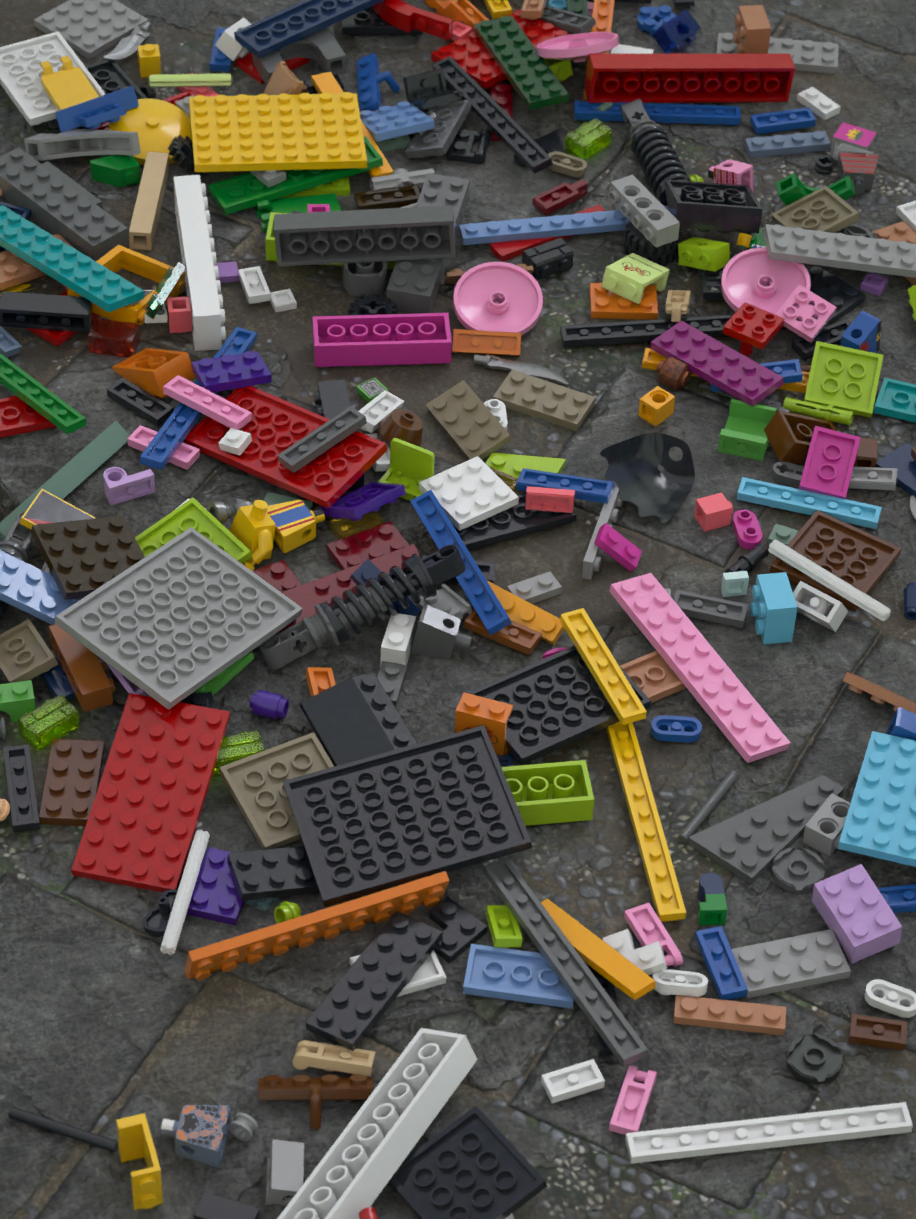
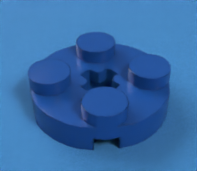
[637,5,677,37]

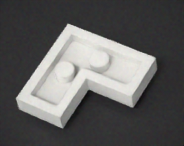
[603,929,667,975]

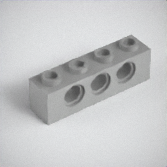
[608,175,680,247]

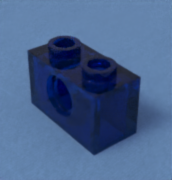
[652,9,701,54]

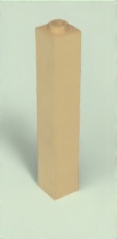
[129,152,170,250]

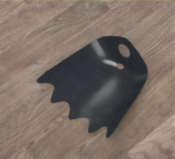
[600,433,695,524]

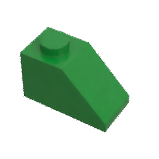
[90,155,140,187]

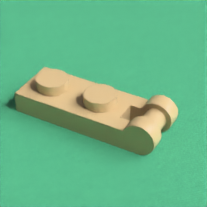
[292,1040,375,1076]

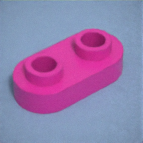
[732,510,763,550]

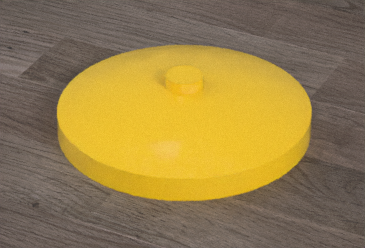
[109,99,192,165]

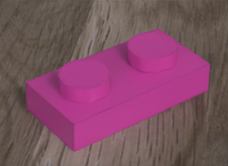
[594,523,642,572]

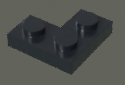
[429,896,487,963]

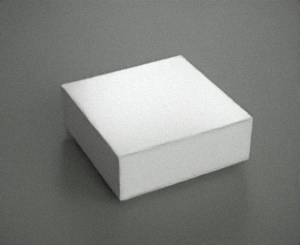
[270,289,297,313]

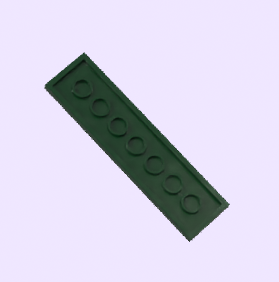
[474,16,569,110]

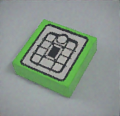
[356,377,388,403]

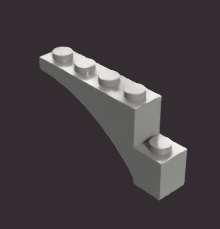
[24,128,140,161]

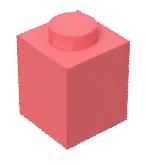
[167,296,192,333]
[694,492,733,532]

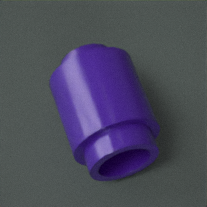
[249,690,289,720]

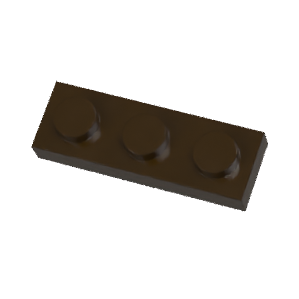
[354,185,420,210]

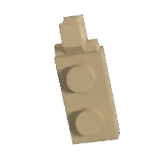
[666,290,691,322]

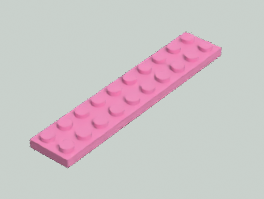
[609,573,790,763]

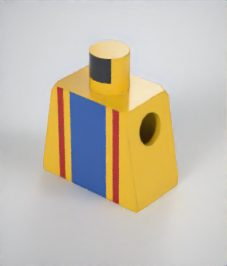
[266,500,325,554]

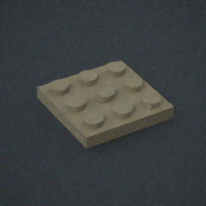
[771,186,860,233]

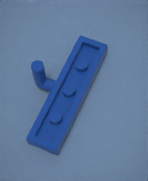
[356,53,400,112]

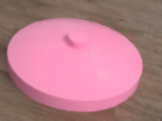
[537,32,619,62]
[721,247,811,314]
[453,262,543,335]

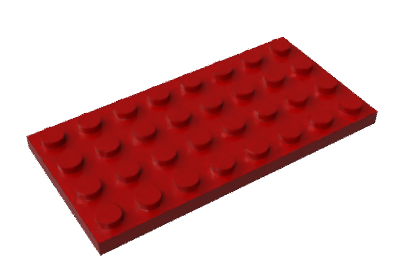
[184,386,387,508]
[71,693,230,893]

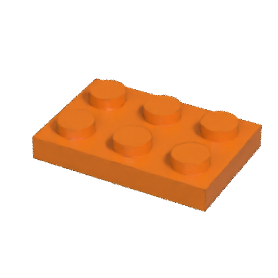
[590,283,658,320]

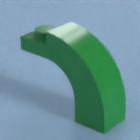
[776,173,855,206]

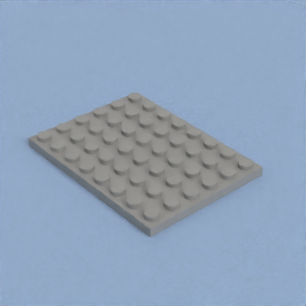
[55,527,303,710]

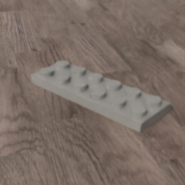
[716,33,839,74]

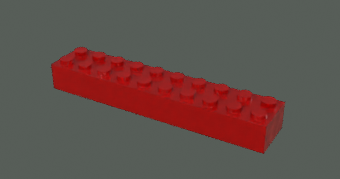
[584,54,795,103]

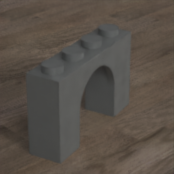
[252,28,346,86]

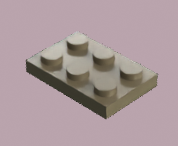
[0,619,58,683]

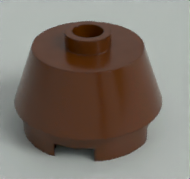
[377,409,423,450]

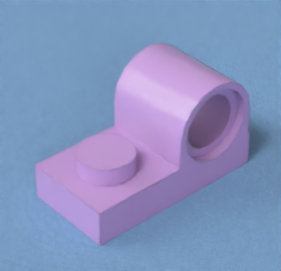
[103,467,155,506]

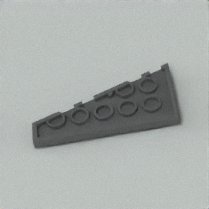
[687,775,844,884]

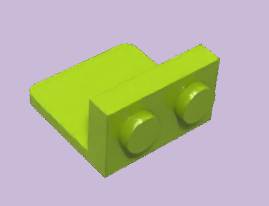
[378,438,435,501]

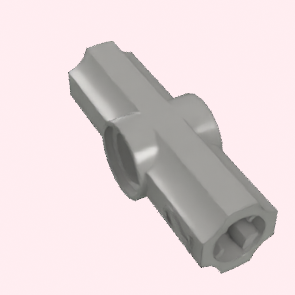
[369,168,435,191]

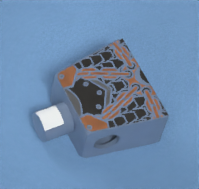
[161,1105,231,1168]

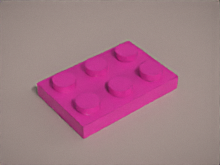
[799,426,861,499]

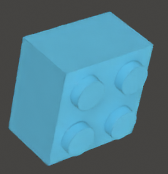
[750,572,797,644]

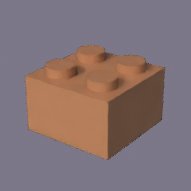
[732,5,771,54]

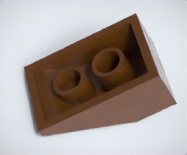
[764,410,837,465]

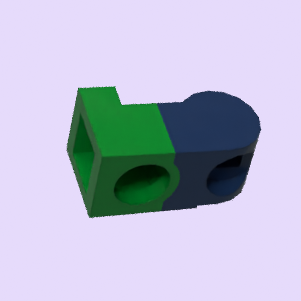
[697,873,727,926]

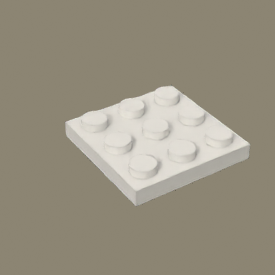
[419,456,519,531]

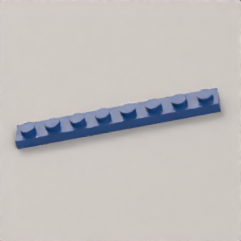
[574,101,741,125]
[410,490,512,635]

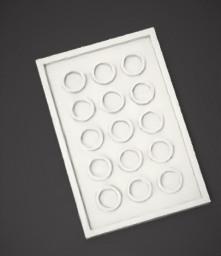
[0,31,105,126]

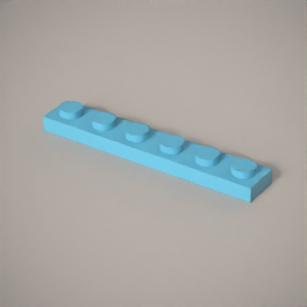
[737,477,882,529]

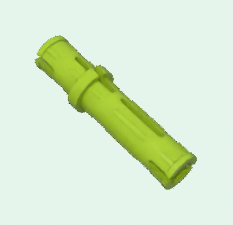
[783,397,854,426]

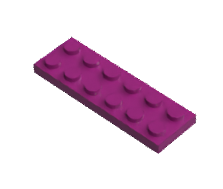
[651,320,783,407]

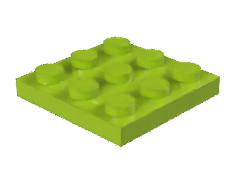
[804,341,884,418]

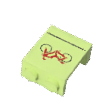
[601,253,670,304]

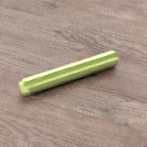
[149,74,231,87]

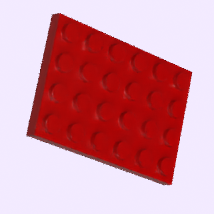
[431,9,571,89]

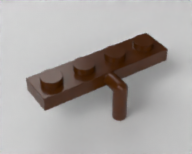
[258,1074,373,1129]

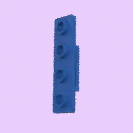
[55,86,139,132]

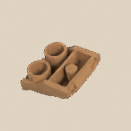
[263,61,304,95]

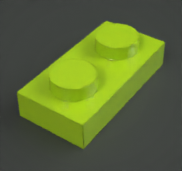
[485,905,523,948]

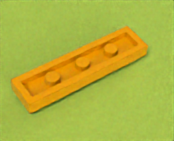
[487,581,565,645]

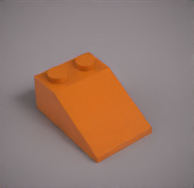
[112,348,196,398]

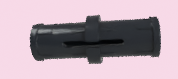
[725,543,769,573]

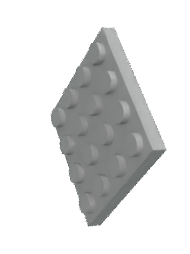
[34,0,149,60]

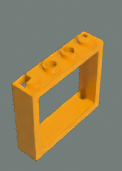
[68,245,186,330]

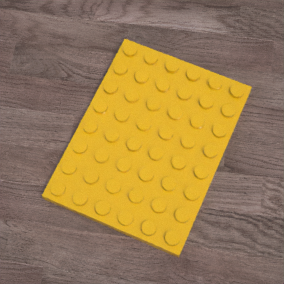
[189,92,367,172]

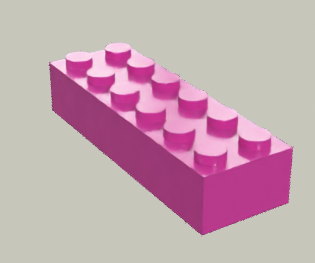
[312,313,452,367]

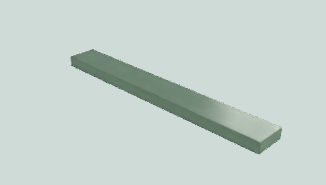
[0,421,130,541]

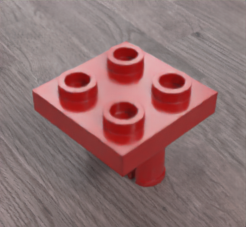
[723,302,784,357]

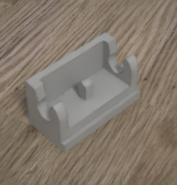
[265,1139,304,1205]

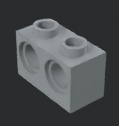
[802,793,850,857]

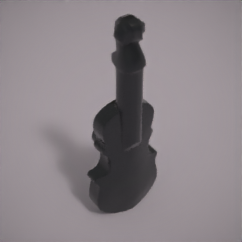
[142,881,181,937]

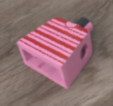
[708,159,754,193]

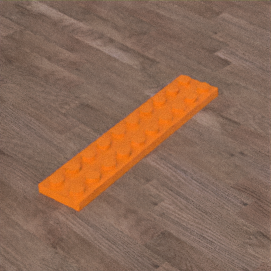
[184,871,450,981]

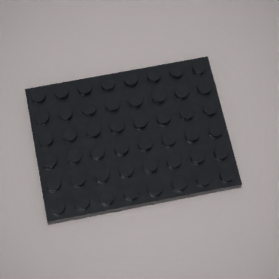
[283,725,532,907]

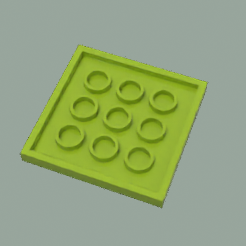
[135,498,252,564]

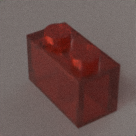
[88,318,140,358]

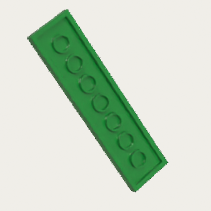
[208,136,383,215]

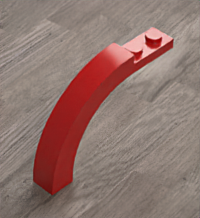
[372,0,453,41]

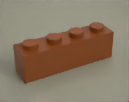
[49,624,115,712]

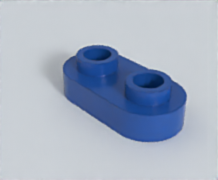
[650,715,702,743]

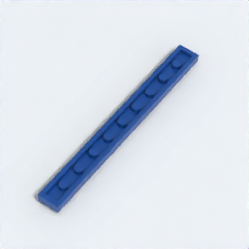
[140,327,257,470]

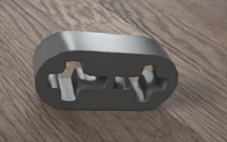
[772,461,804,489]

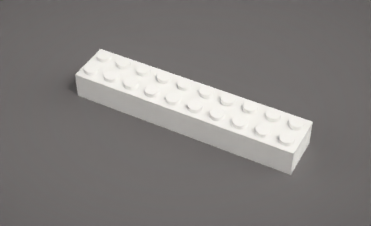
[174,175,226,351]
[277,1028,477,1219]

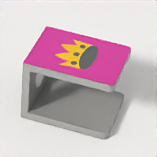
[830,122,876,161]

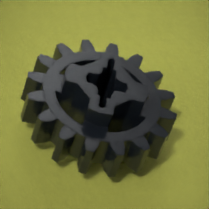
[168,135,207,174]
[348,294,397,316]

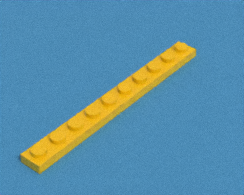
[606,721,686,922]

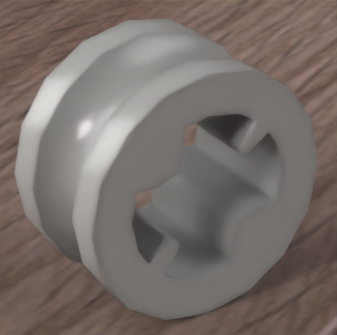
[229,1112,258,1141]

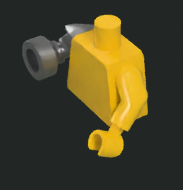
[207,499,276,571]

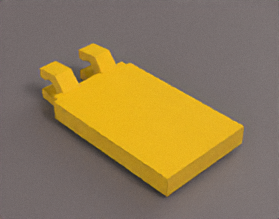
[40,55,99,110]

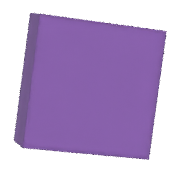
[215,262,239,283]
[860,272,889,296]

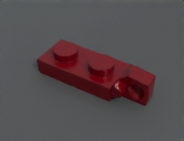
[532,179,588,215]

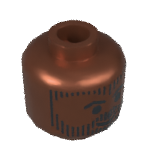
[656,357,691,390]

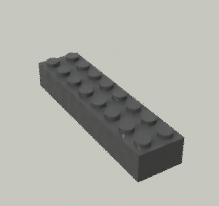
[0,148,129,261]
[387,173,470,314]
[274,205,456,266]

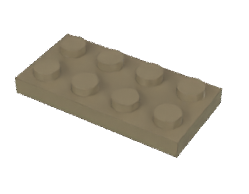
[493,370,596,431]
[426,380,512,460]

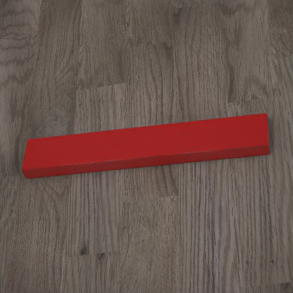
[490,205,605,262]

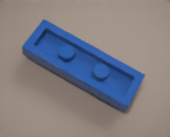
[210,28,232,72]
[750,108,816,134]
[695,926,748,1000]

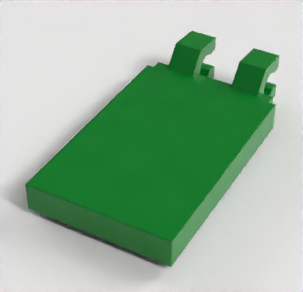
[256,193,341,232]

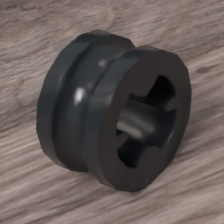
[814,155,834,175]

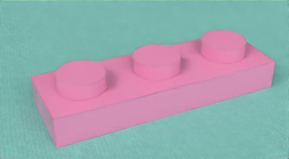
[127,425,200,470]

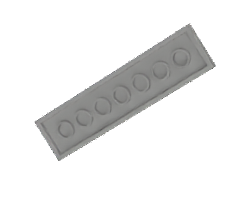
[763,224,916,278]

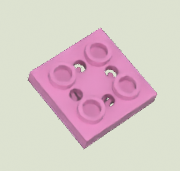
[775,284,837,343]

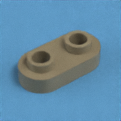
[547,152,587,178]

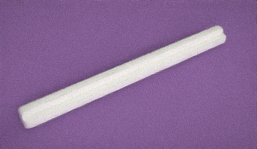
[768,540,891,621]
[160,829,210,955]

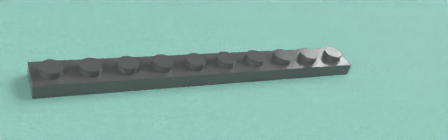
[483,857,648,1067]

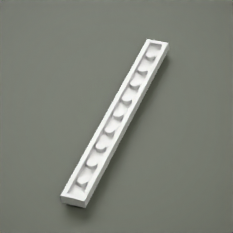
[625,1102,913,1164]

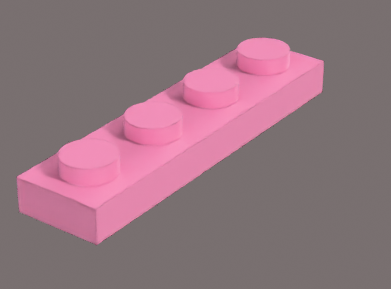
[163,375,252,430]

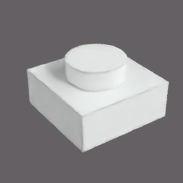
[219,428,252,455]

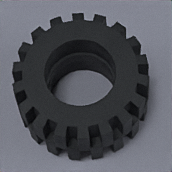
[624,220,680,266]

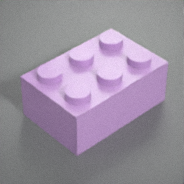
[812,864,902,964]

